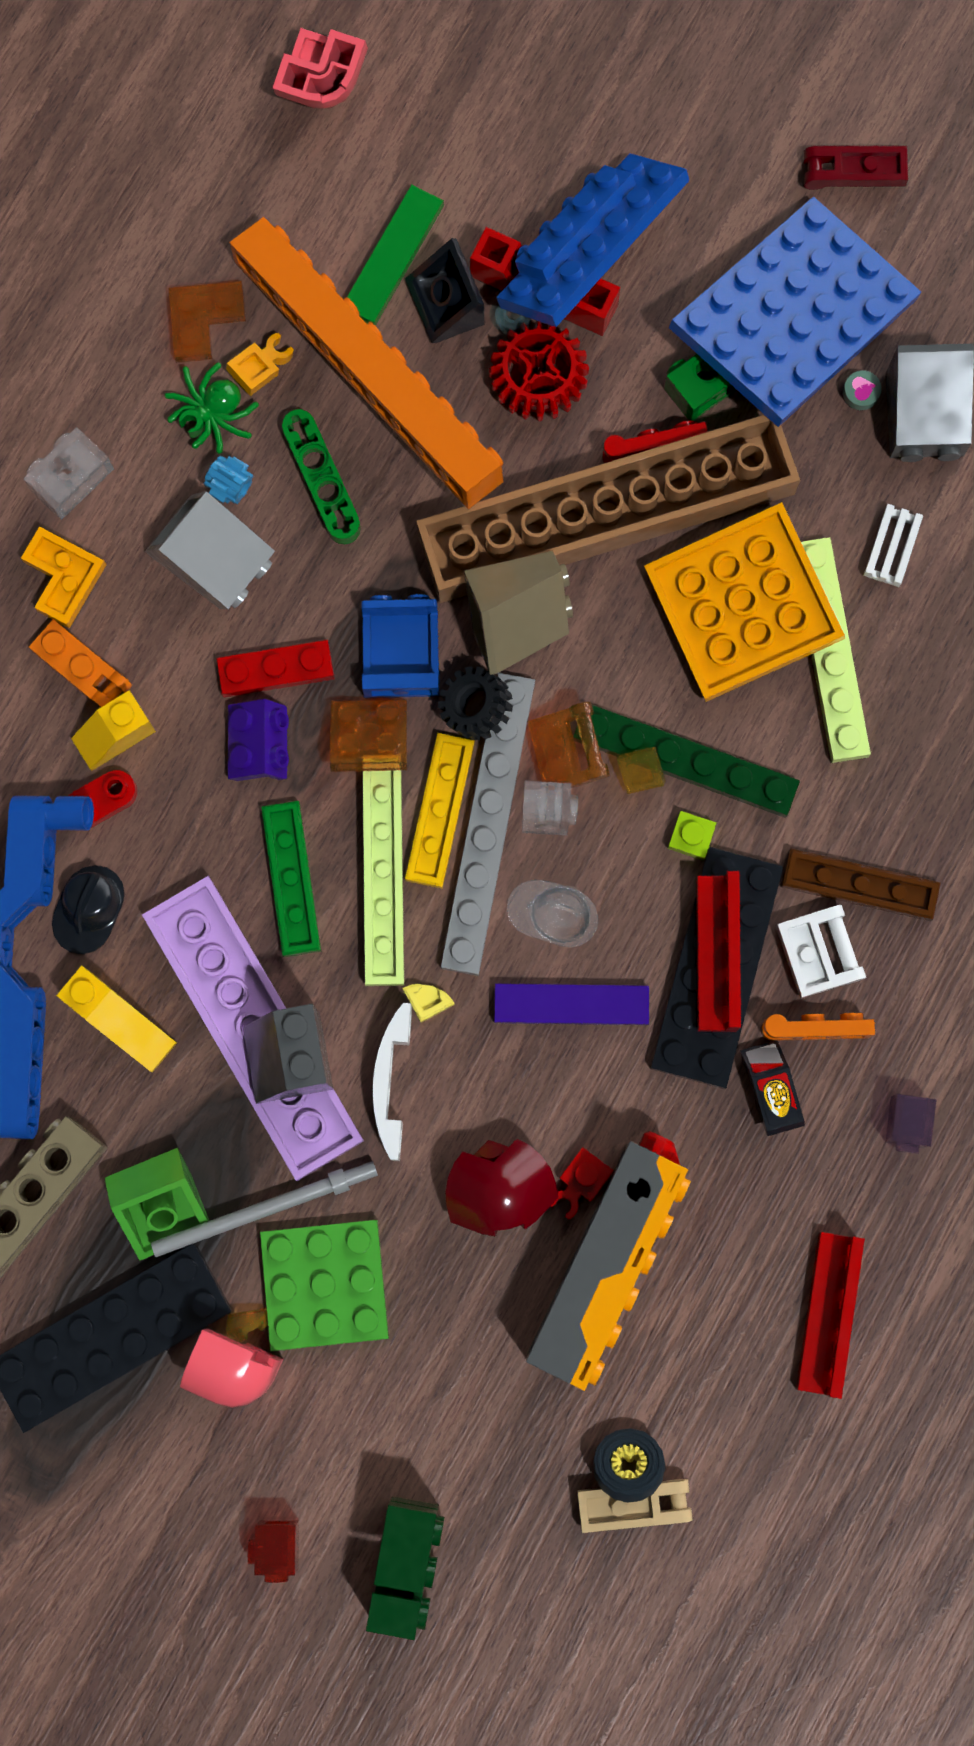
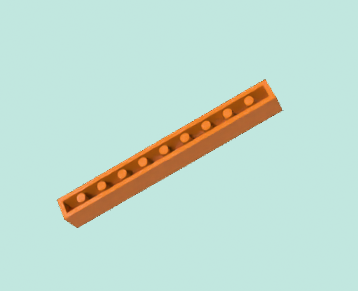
[229,217,503,510]

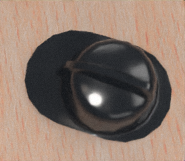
[52,865,125,955]

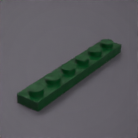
[573,703,800,818]

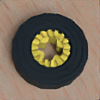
[593,1428,665,1503]

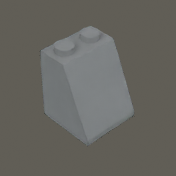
[145,491,275,609]

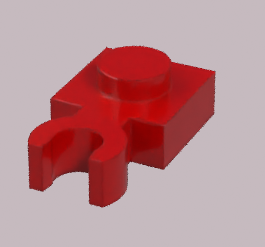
[550,1147,614,1220]

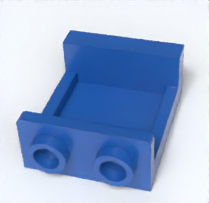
[361,594,440,698]

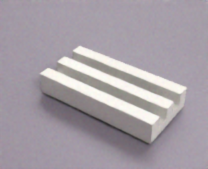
[863,504,923,587]

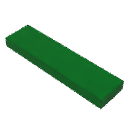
[347,184,444,326]
[261,801,322,957]

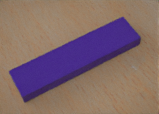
[494,984,649,1025]

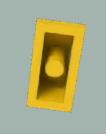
[71,690,156,771]

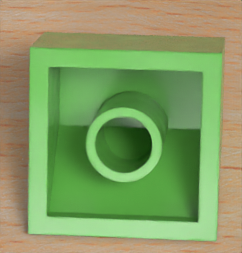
[105,1148,209,1260]

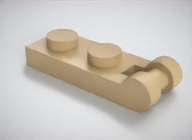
[577,1479,693,1533]

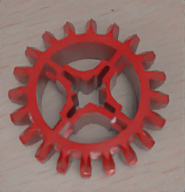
[489,321,589,422]

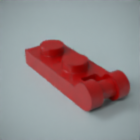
[602,420,708,463]

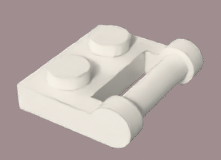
[776,905,867,999]

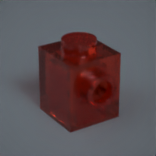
[247,1520,299,1583]

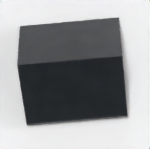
[405,238,485,343]

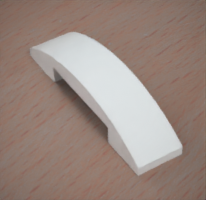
[373,1003,412,1161]

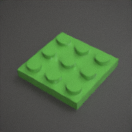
[260,1220,389,1351]

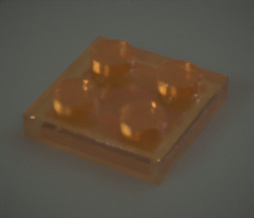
[330,700,407,772]

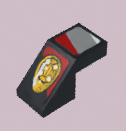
[740,1040,805,1136]

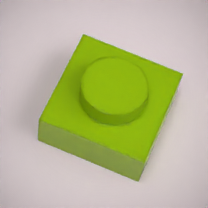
[668,811,716,861]

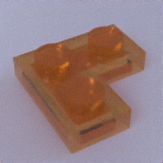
[169,281,246,363]

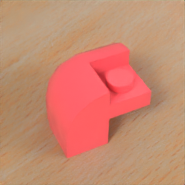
[272,28,368,109]
[180,1328,283,1408]

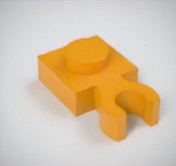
[226,333,294,396]

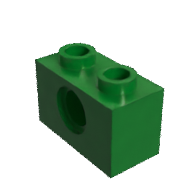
[664,354,736,421]

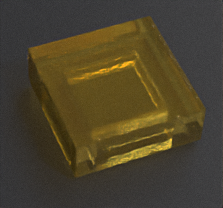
[617,747,666,794]

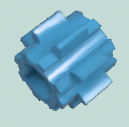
[204,456,253,504]

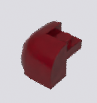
[445,1139,559,1237]

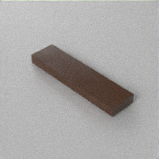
[781,849,941,921]

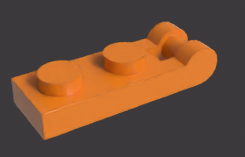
[29,619,133,708]
[761,1013,875,1041]

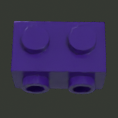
[228,699,289,781]

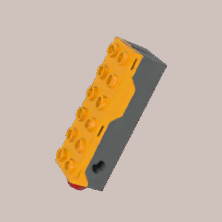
[525,1131,691,1391]

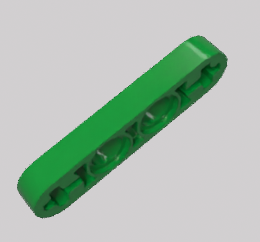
[282,409,361,545]

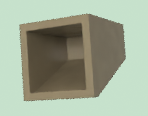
[464,551,573,675]

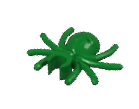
[164,362,259,454]

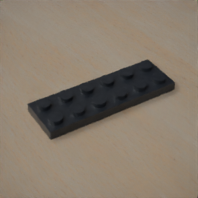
[650,847,783,1089]
[0,1243,233,1433]

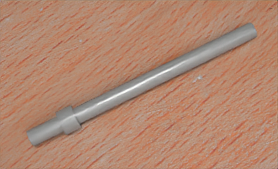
[151,1161,378,1257]

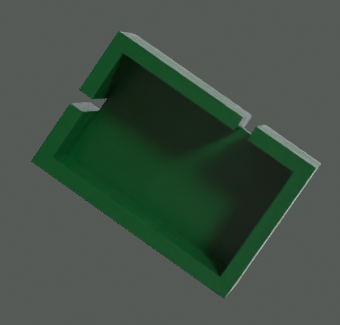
[366,1496,445,1640]

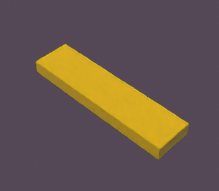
[405,733,475,889]

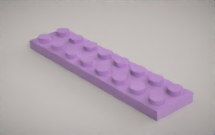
[142,876,364,1181]

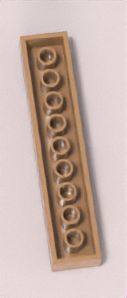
[416,415,800,603]

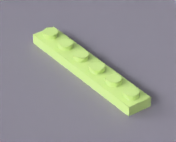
[801,537,871,763]
[363,757,404,986]

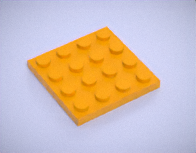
[644,502,845,702]

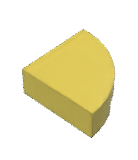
[403,984,455,1023]

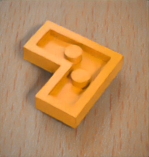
[21,526,107,628]

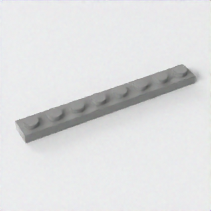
[441,673,535,976]

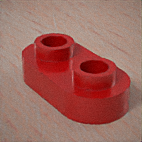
[69,770,138,828]

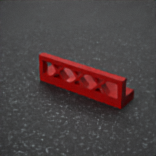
[696,871,741,1032]
[796,1232,865,1399]

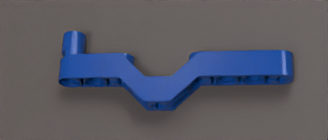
[0,796,94,1139]

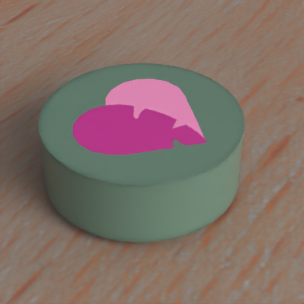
[843,371,882,410]

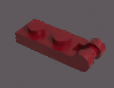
[804,146,908,190]

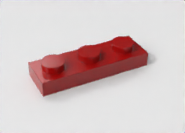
[216,640,335,698]

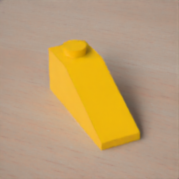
[56,965,177,1073]

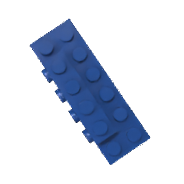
[496,153,690,327]

